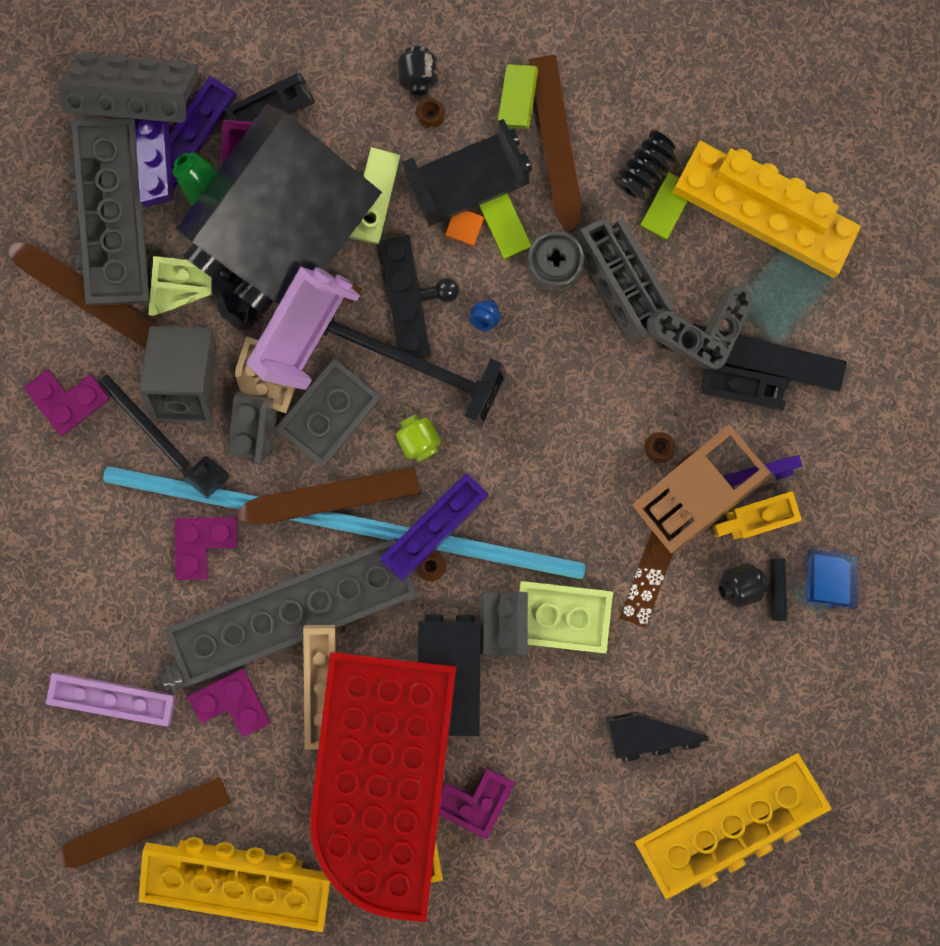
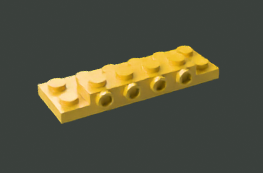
[672,140,861,279]
[635,753,832,901]
[138,837,331,932]

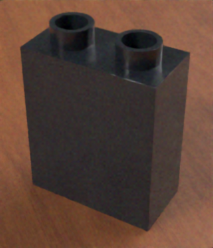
[177,104,382,314]

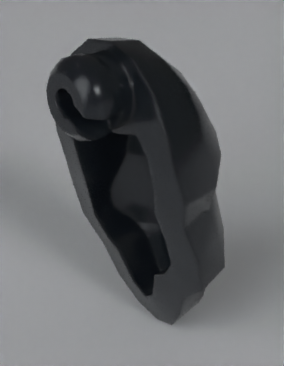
[211,266,256,330]

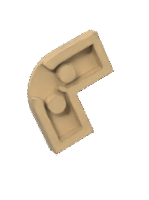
[235,336,296,414]

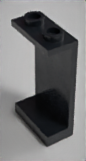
[402,119,532,227]
[418,614,481,736]

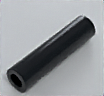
[770,558,787,621]

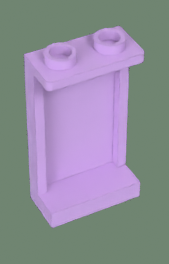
[246,267,360,390]

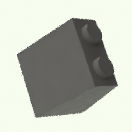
[139,325,216,423]

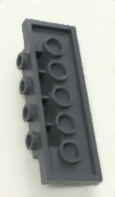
[68,119,149,306]

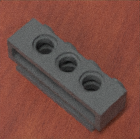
[574,216,675,346]

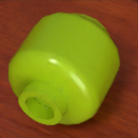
[396,415,441,463]

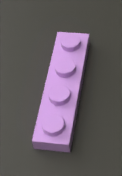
[46,672,176,727]

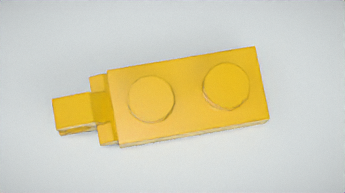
[712,491,802,540]

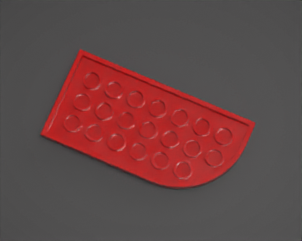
[310,651,456,923]

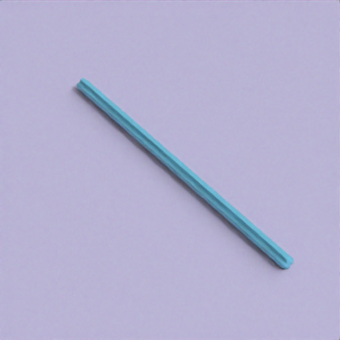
[103,466,585,579]

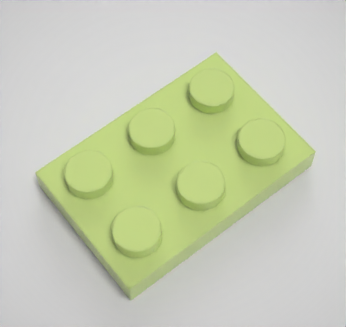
[519,581,613,653]

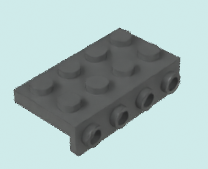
[58,52,199,123]

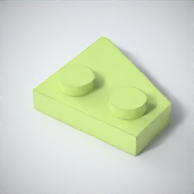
[148,256,212,316]

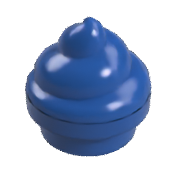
[470,300,501,332]

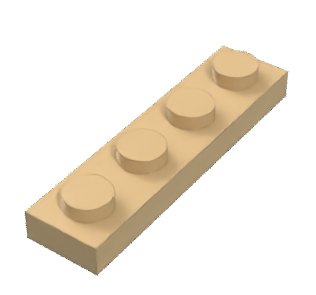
[303,625,336,750]

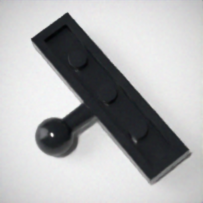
[379,235,459,358]

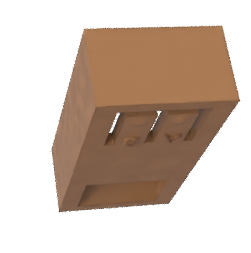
[631,424,773,554]

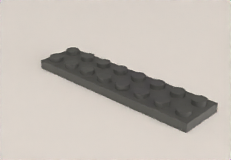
[164,538,418,687]

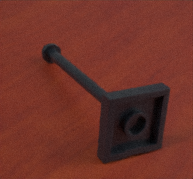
[323,316,507,428]

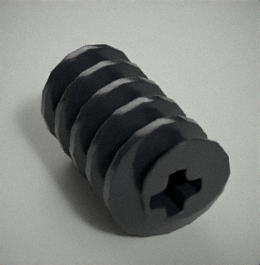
[613,130,678,201]

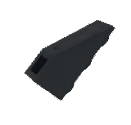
[606,712,709,762]

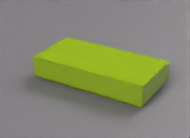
[497,64,538,129]
[639,172,687,241]
[479,194,532,260]

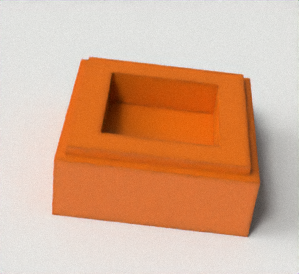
[445,211,484,247]

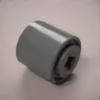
[526,231,584,294]

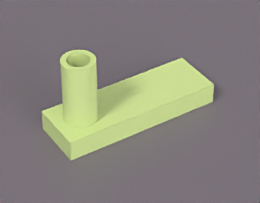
[349,147,400,245]

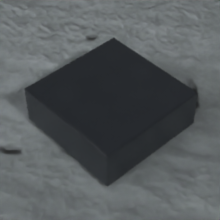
[184,456,229,498]

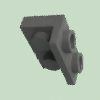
[228,392,277,465]
[480,591,528,656]

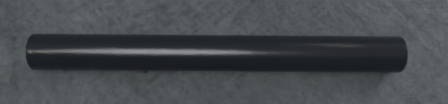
[99,375,190,472]

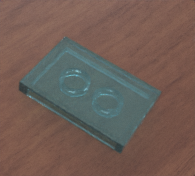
[735,250,839,345]

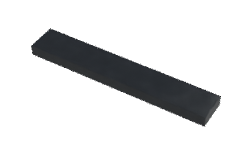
[661,323,847,392]

